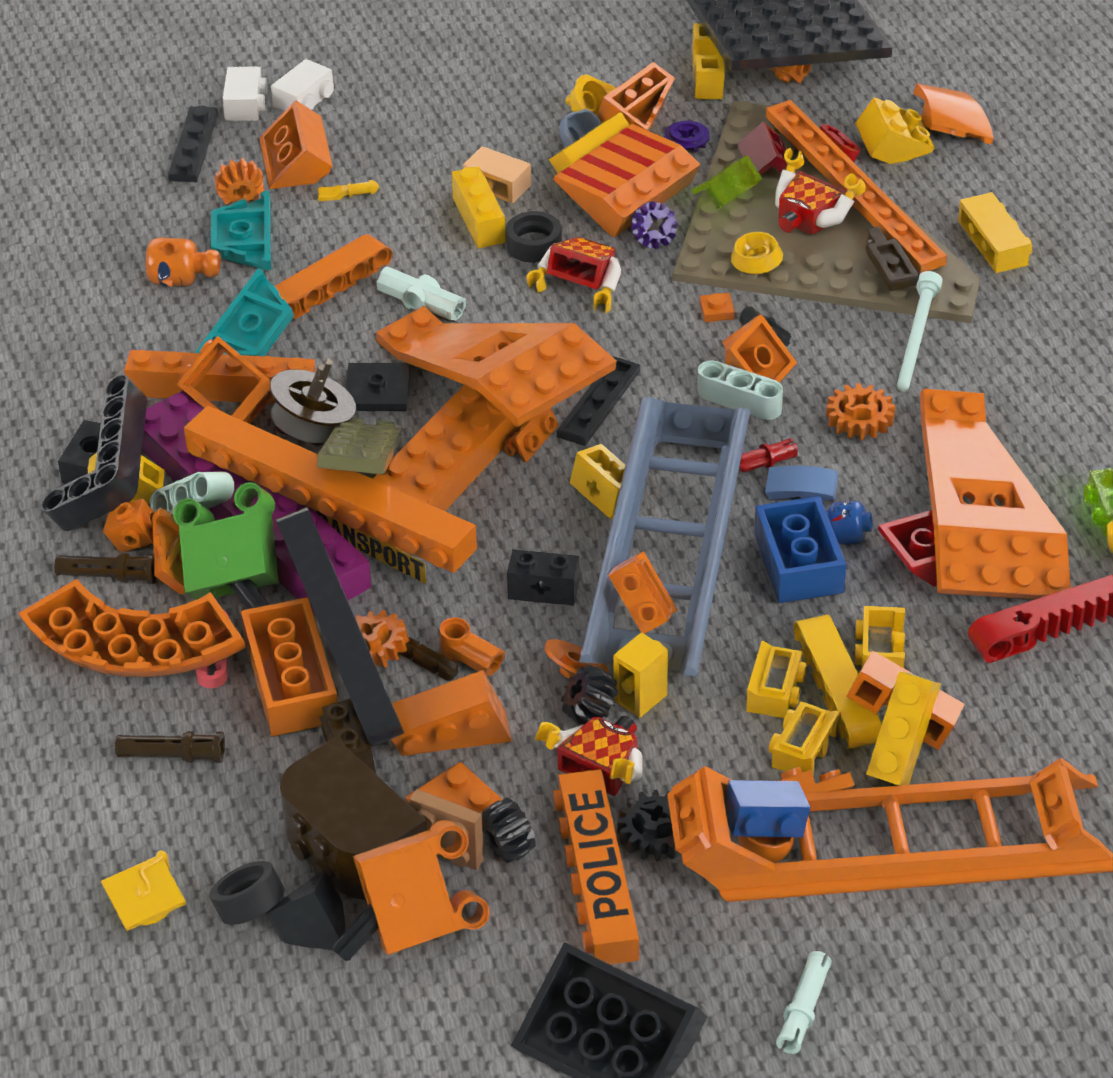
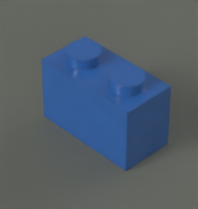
[724,780,811,837]

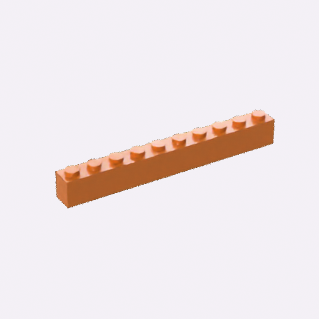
[184,406,477,573]

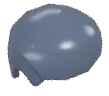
[559,109,601,147]

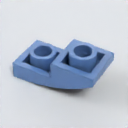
[765,466,839,502]

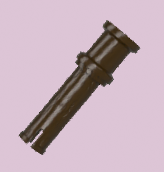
[54,553,157,584]
[115,731,225,763]

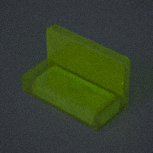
[691,155,762,209]

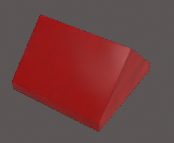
[878,510,937,587]

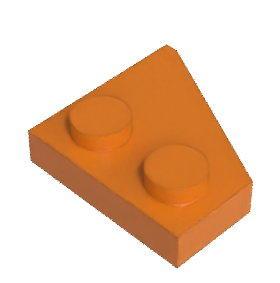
[152,507,185,594]

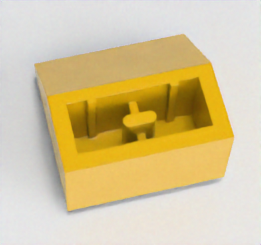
[855,97,935,164]

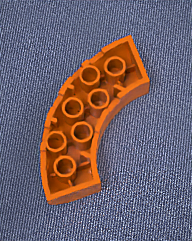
[18,579,246,677]

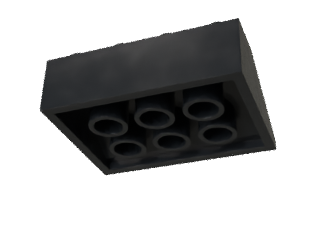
[511,942,707,1078]

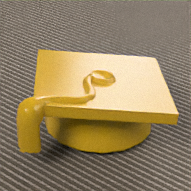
[101,850,186,932]

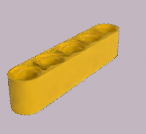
[793,614,882,750]

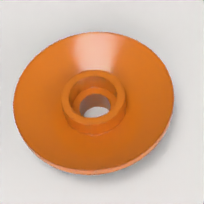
[544,639,608,679]

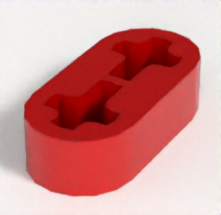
[820,124,861,163]

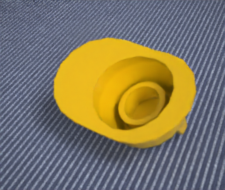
[565,75,616,116]

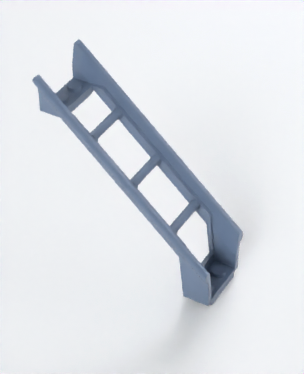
[579,397,751,676]

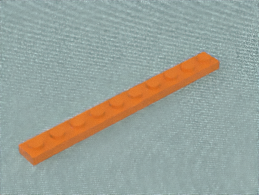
[766,100,947,274]

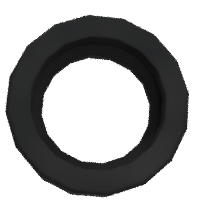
[505,211,562,263]
[209,861,285,925]

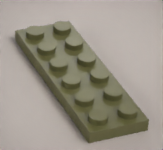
[317,417,402,474]

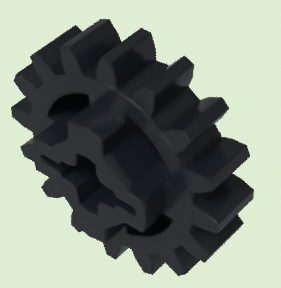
[617,790,675,861]

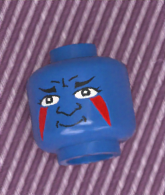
[826,501,873,544]

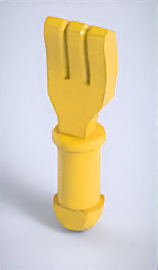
[317,180,379,201]

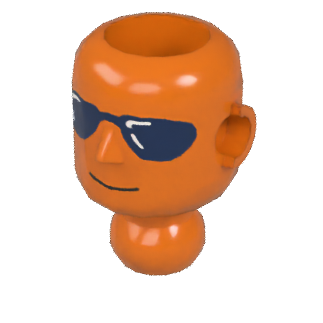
[145,237,221,287]

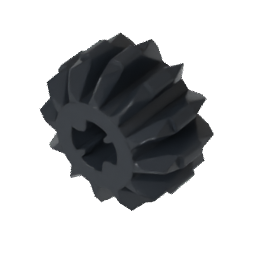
[561,665,618,725]
[481,798,536,863]

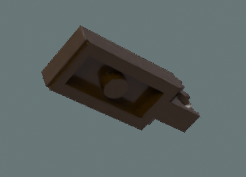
[866,226,919,291]

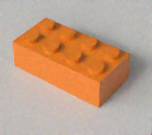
[241,597,338,737]

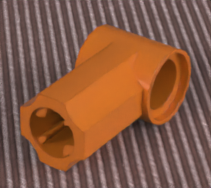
[439,617,505,676]

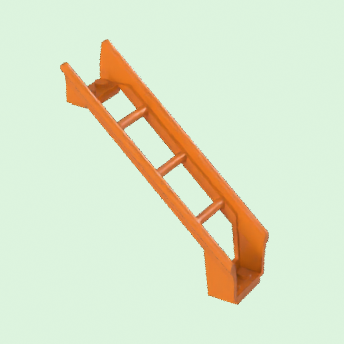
[667,758,1113,902]

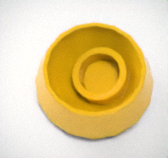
[731,232,783,274]

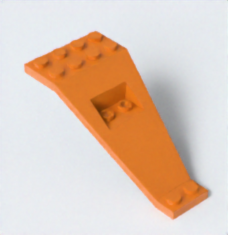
[376,306,617,427]
[920,389,1071,599]

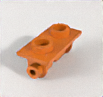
[503,408,559,463]

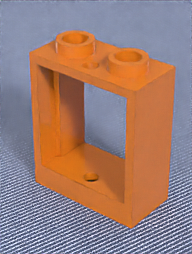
[177,336,273,424]

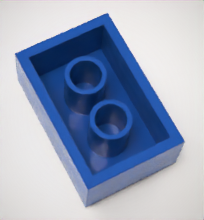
[754,496,846,603]

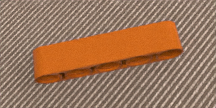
[275,234,393,319]

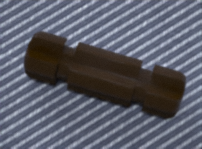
[399,637,459,681]

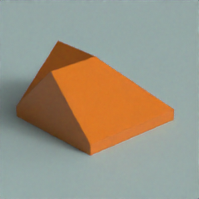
[722,314,797,383]

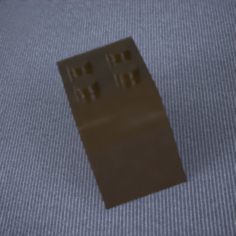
[280,737,427,900]

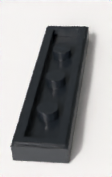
[557,356,640,446]

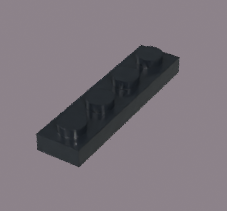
[168,106,218,182]

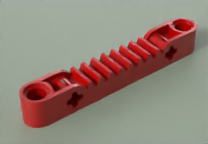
[967,575,1113,663]

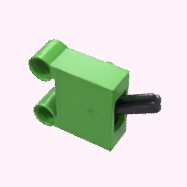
[173,482,279,609]

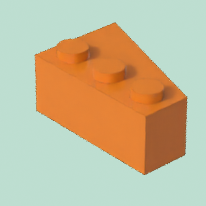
[597,62,675,131]
[391,670,512,756]

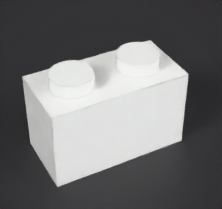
[271,59,334,111]
[223,67,267,121]

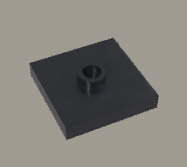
[345,363,411,411]

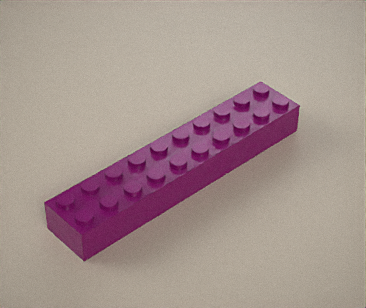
[142,390,372,618]

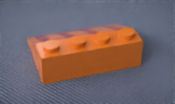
[553,124,701,237]

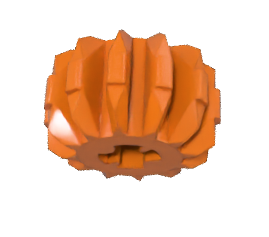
[215,157,264,204]

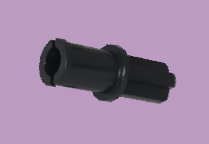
[739,306,791,346]

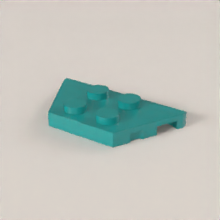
[211,191,272,270]
[194,268,294,356]

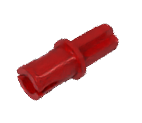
[738,438,798,472]

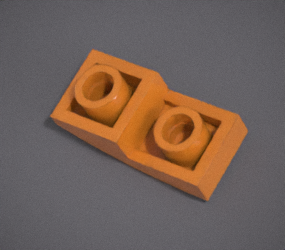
[779,767,855,793]

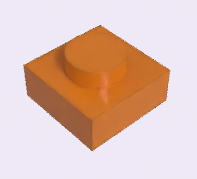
[699,293,735,322]

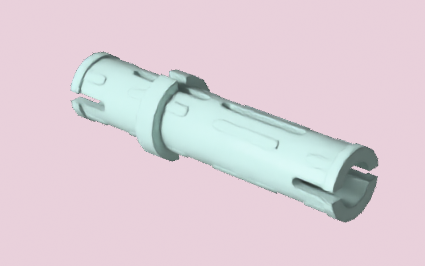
[776,951,832,1054]

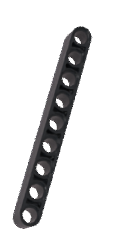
[276,507,404,747]

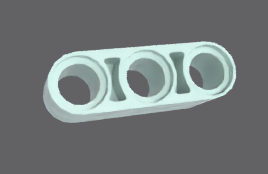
[697,360,783,420]
[150,472,234,516]

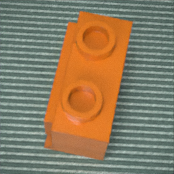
[608,551,678,634]

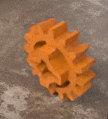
[826,383,895,440]
[355,610,409,668]

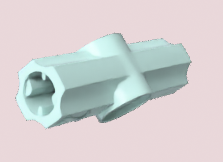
[377,266,466,321]

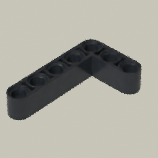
[41,374,147,531]

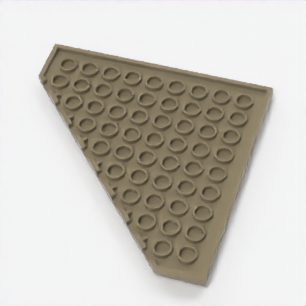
[673,101,981,323]

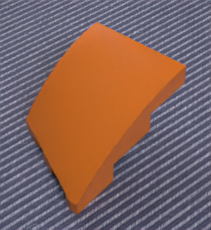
[913,83,994,145]

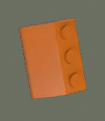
[259,100,333,189]

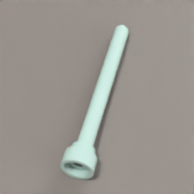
[897,271,943,392]

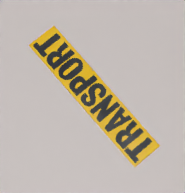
[313,509,427,585]

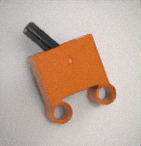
[332,820,490,961]

